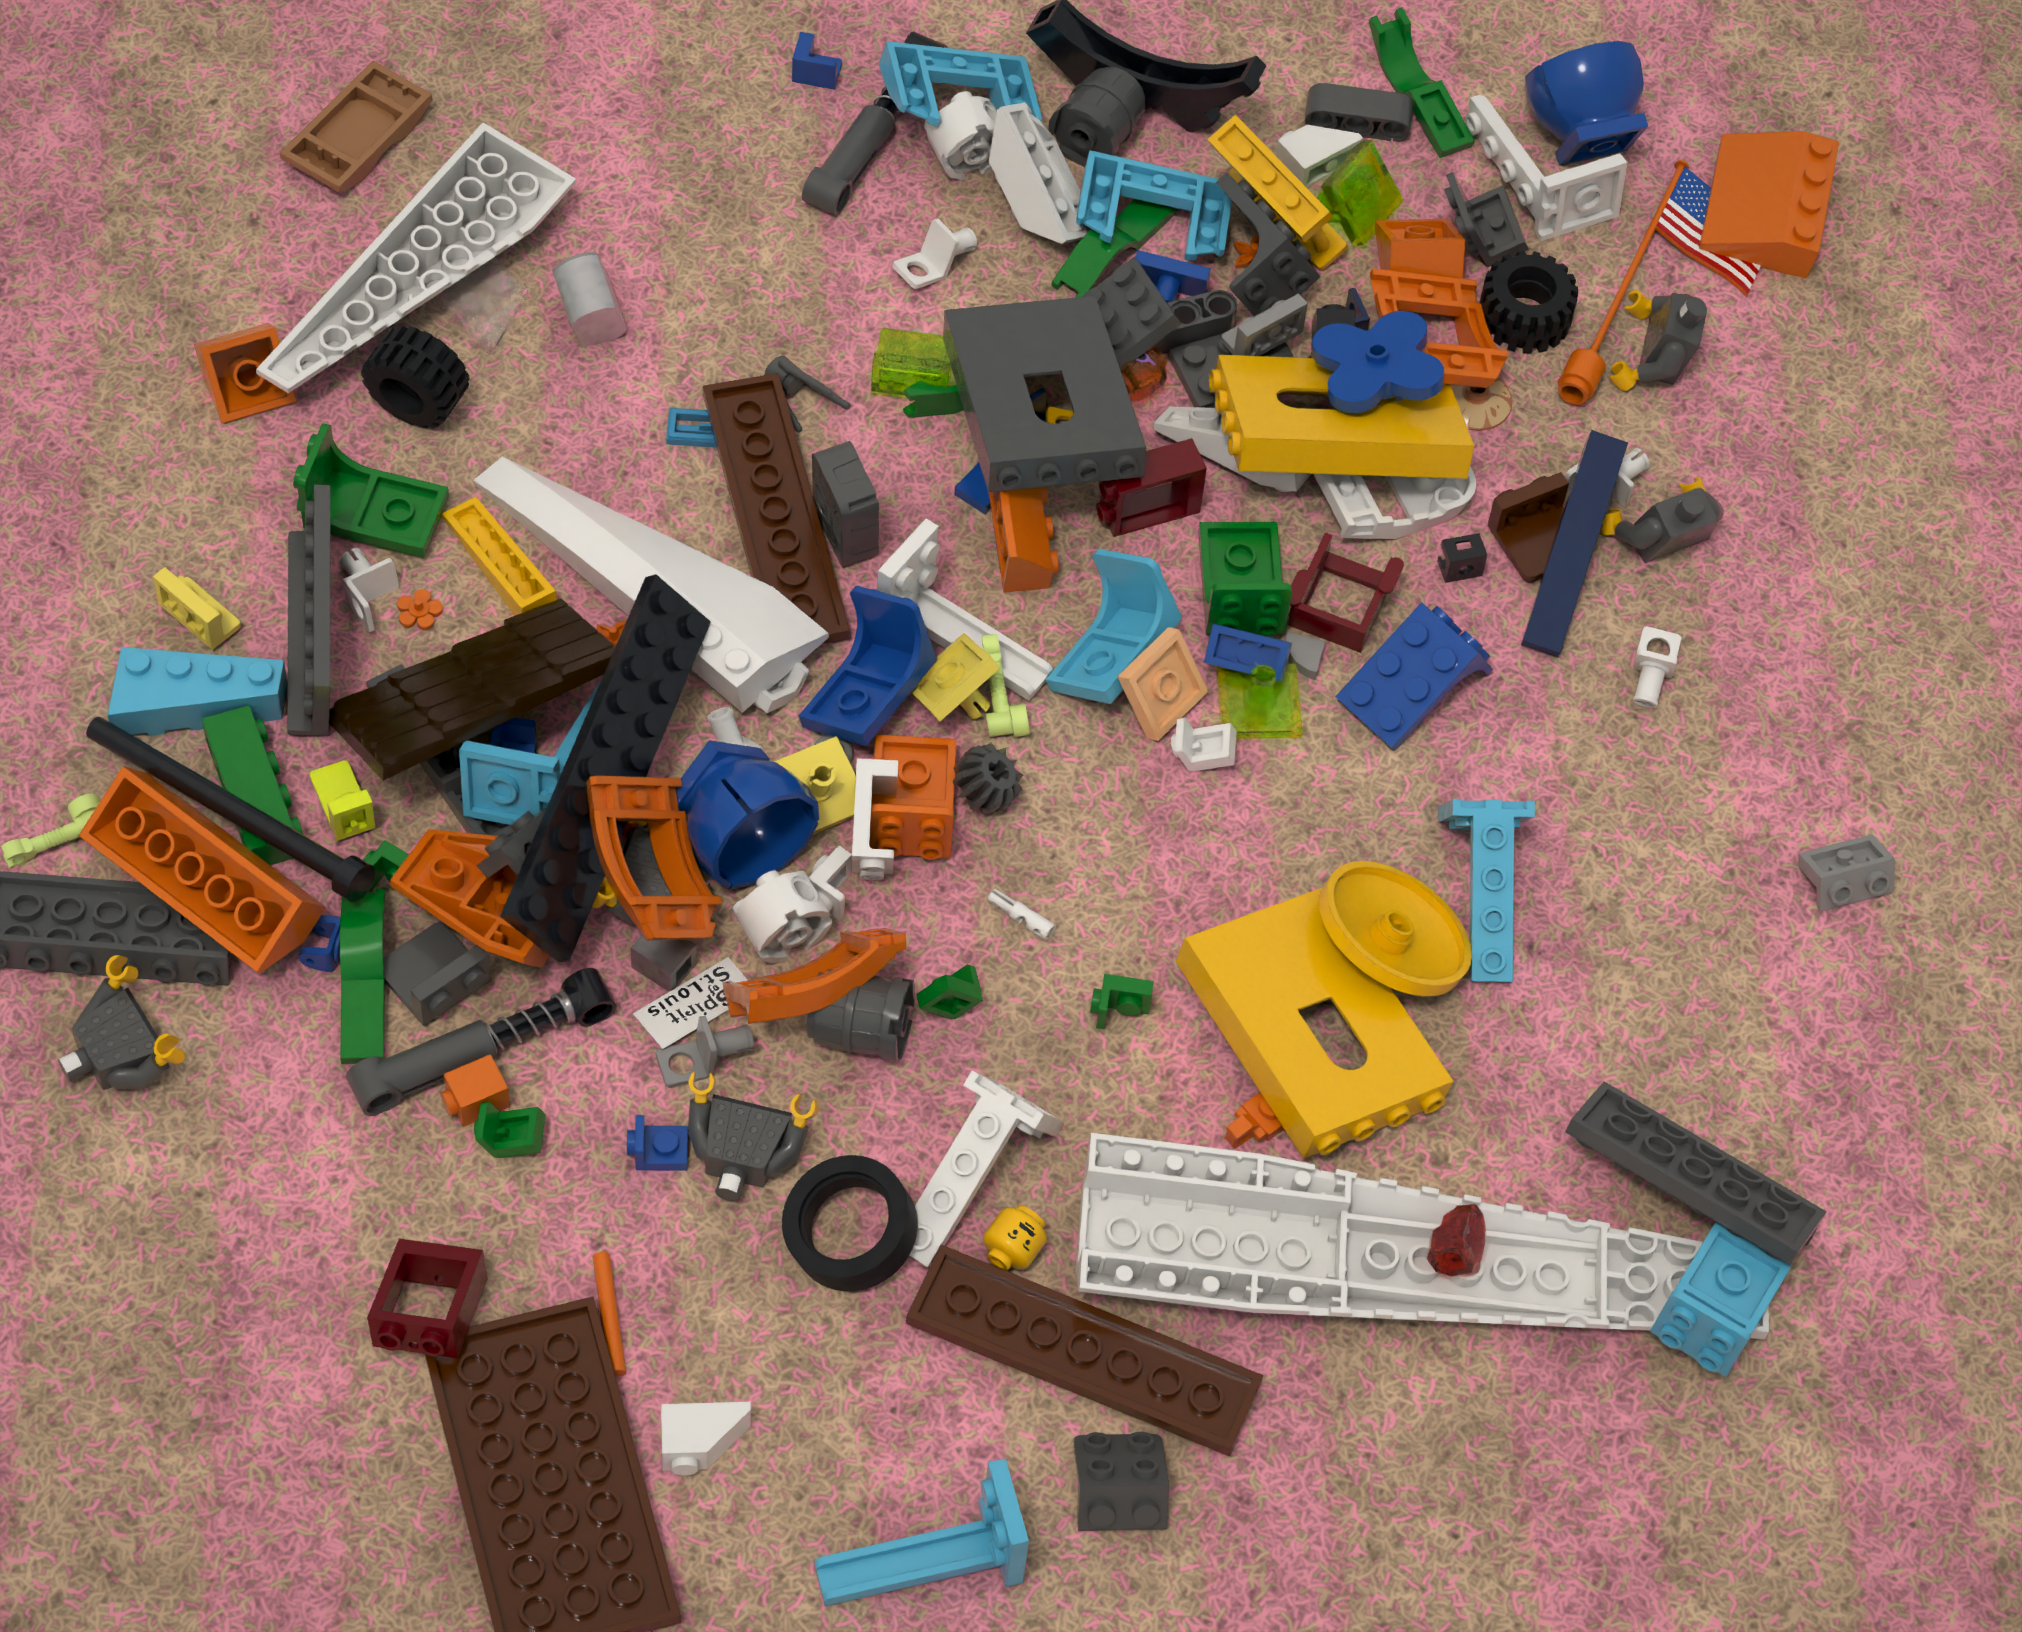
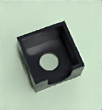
[1437,533,1488,583]

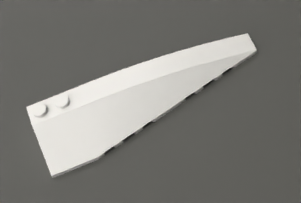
[256,123,576,393]
[473,456,829,713]

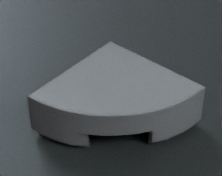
[1285,632,1325,680]

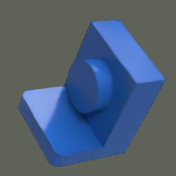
[627,1115,688,1171]

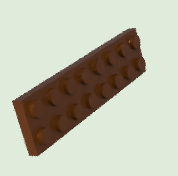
[703,373,850,644]
[906,1245,1263,1456]

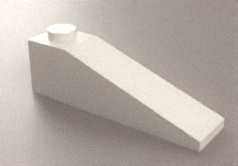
[1154,406,1311,492]

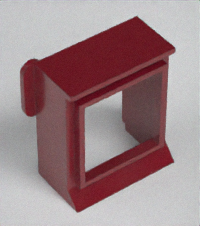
[1288,533,1404,653]

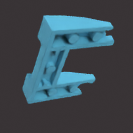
[879,41,1043,127]
[1076,150,1232,261]

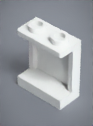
[851,758,898,880]

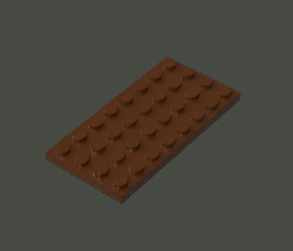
[424,1296,681,1632]

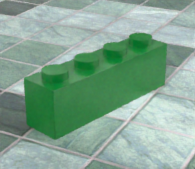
[202,705,303,865]

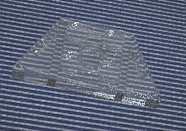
[432,257,529,357]

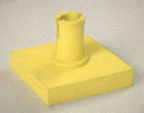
[911,633,1000,722]
[774,736,856,835]

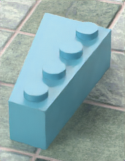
[108,647,287,736]

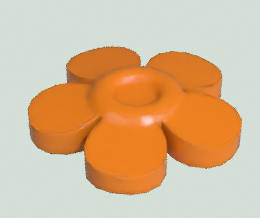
[397,589,443,630]

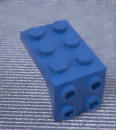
[798,586,937,746]
[1335,602,1493,750]

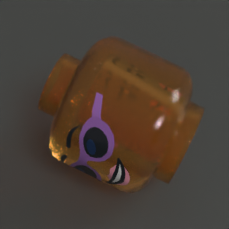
[1121,347,1167,401]

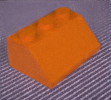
[988,487,1059,592]

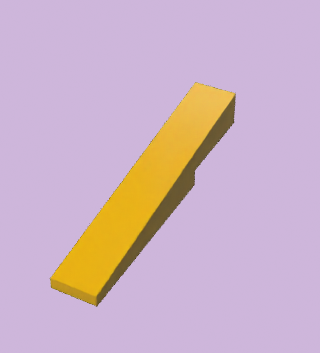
[442,496,557,616]

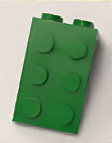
[293,423,449,558]
[1198,522,1292,637]

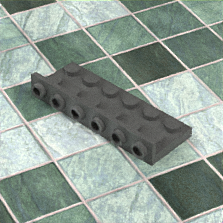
[287,485,330,736]
[0,871,232,986]
[1565,1081,1827,1265]

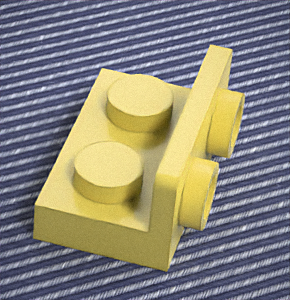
[153,567,241,650]

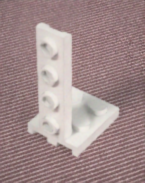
[1465,95,1627,242]
[877,519,1053,701]
[909,1071,1064,1268]

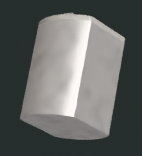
[552,252,627,347]

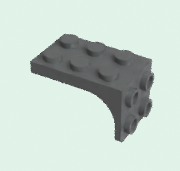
[1216,173,1321,316]

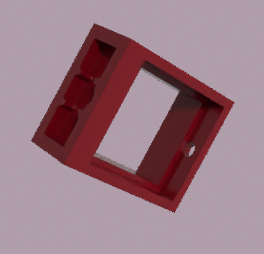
[1096,438,1207,537]
[367,1238,488,1359]

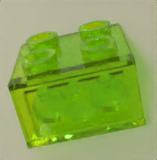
[871,328,952,397]

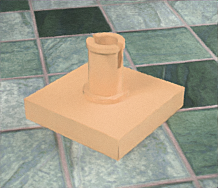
[1117,627,1209,741]

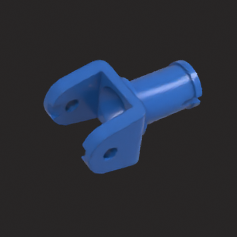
[299,915,340,972]

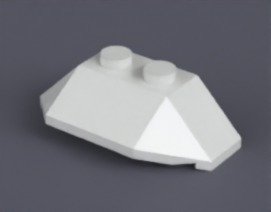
[989,102,1089,244]

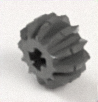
[952,742,1023,815]

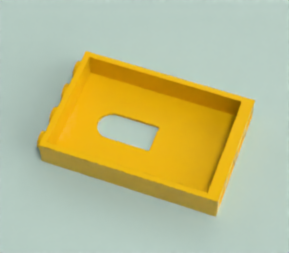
[1209,355,1474,479]
[1175,888,1454,1159]

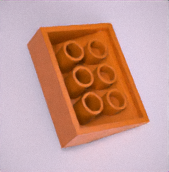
[1699,131,1840,278]

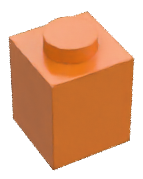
[440,1054,510,1127]

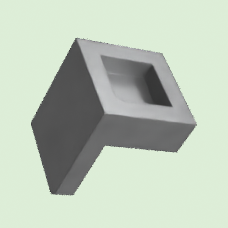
[631,934,697,992]

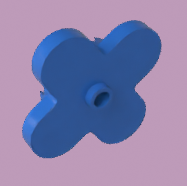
[1312,311,1444,413]

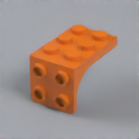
[869,734,956,860]

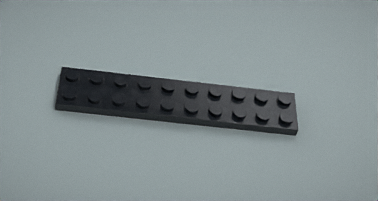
[500,574,711,962]

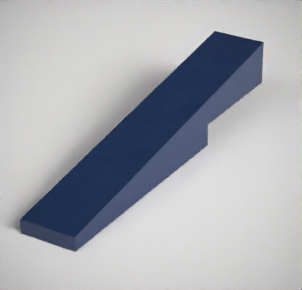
[1521,430,1628,658]

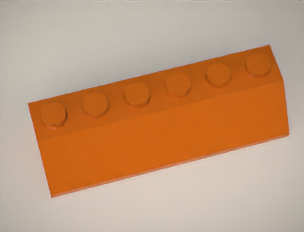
[78,766,326,973]

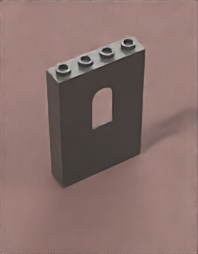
[943,296,1146,493]

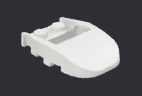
[1309,466,1476,539]

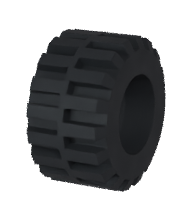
[1479,251,1579,354]
[361,326,470,428]

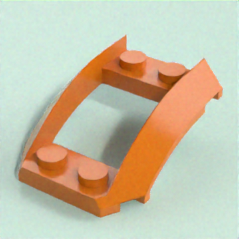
[1369,268,1509,388]
[586,776,722,941]
[722,928,906,1024]

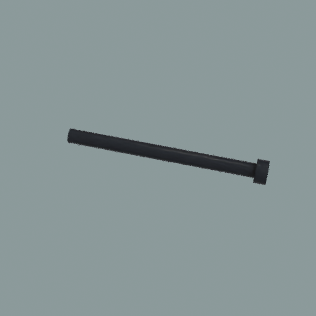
[86,717,375,902]

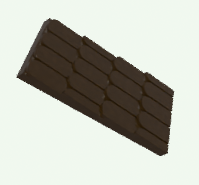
[329,598,615,781]

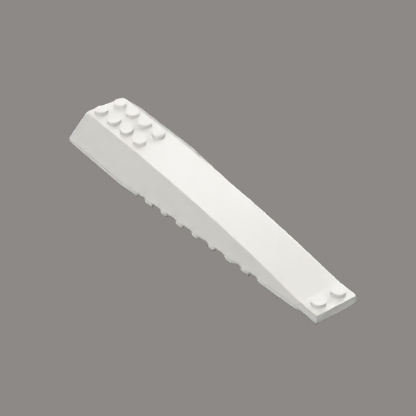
[1075,1133,1769,1340]

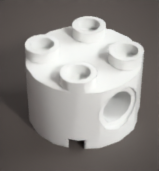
[924,91,997,180]
[732,870,833,963]

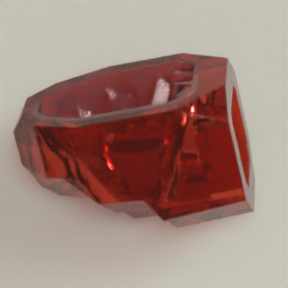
[1427,1204,1486,1277]

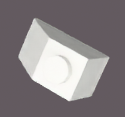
[1275,125,1363,188]
[661,1401,751,1476]

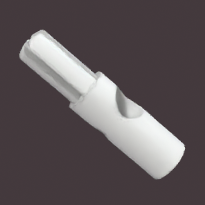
[988,889,1056,941]

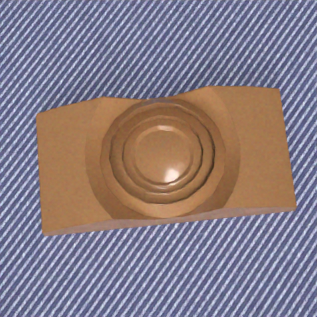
[280,61,432,193]

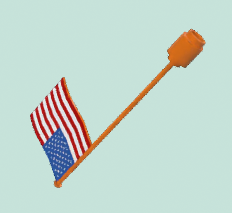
[1558,160,1761,405]

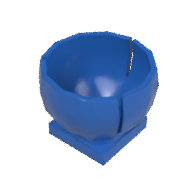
[1524,41,1648,166]
[676,740,819,889]

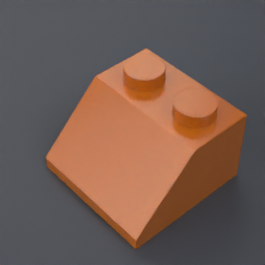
[1375,218,1465,279]
[194,323,297,423]

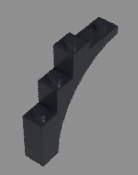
[1026,0,1266,133]

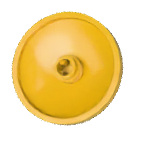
[1319,861,1472,996]

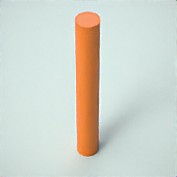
[592,1252,626,1377]

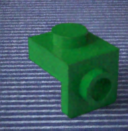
[474,1102,546,1158]

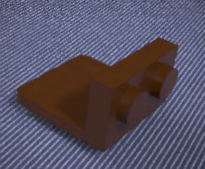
[1487,472,1569,582]

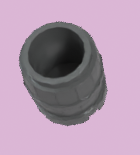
[1049,67,1145,167]
[807,969,915,1062]

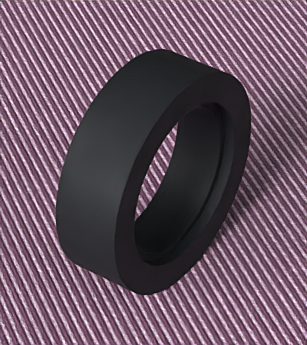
[782,1155,918,1291]

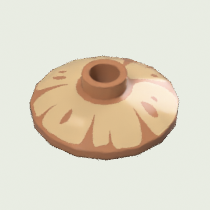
[1450,377,1512,431]

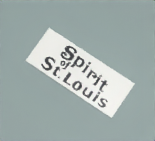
[633,957,748,1049]

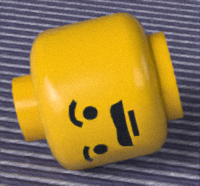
[983,1205,1047,1271]

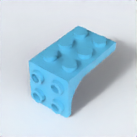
[1045,549,1182,704]
[1650,1222,1791,1377]

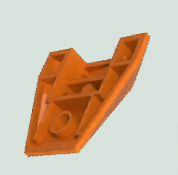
[390,829,550,968]

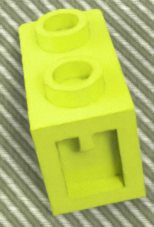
[309,760,376,841]

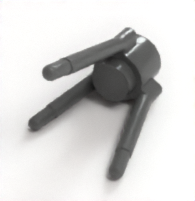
[764,356,850,433]

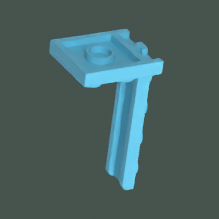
[459,681,601,825]
[1438,799,1535,982]
[814,1458,1029,1606]

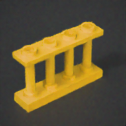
[1207,114,1348,271]

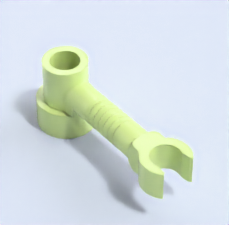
[982,634,1030,738]
[1,793,100,868]

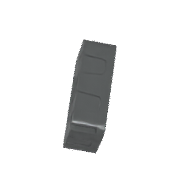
[812,441,879,568]

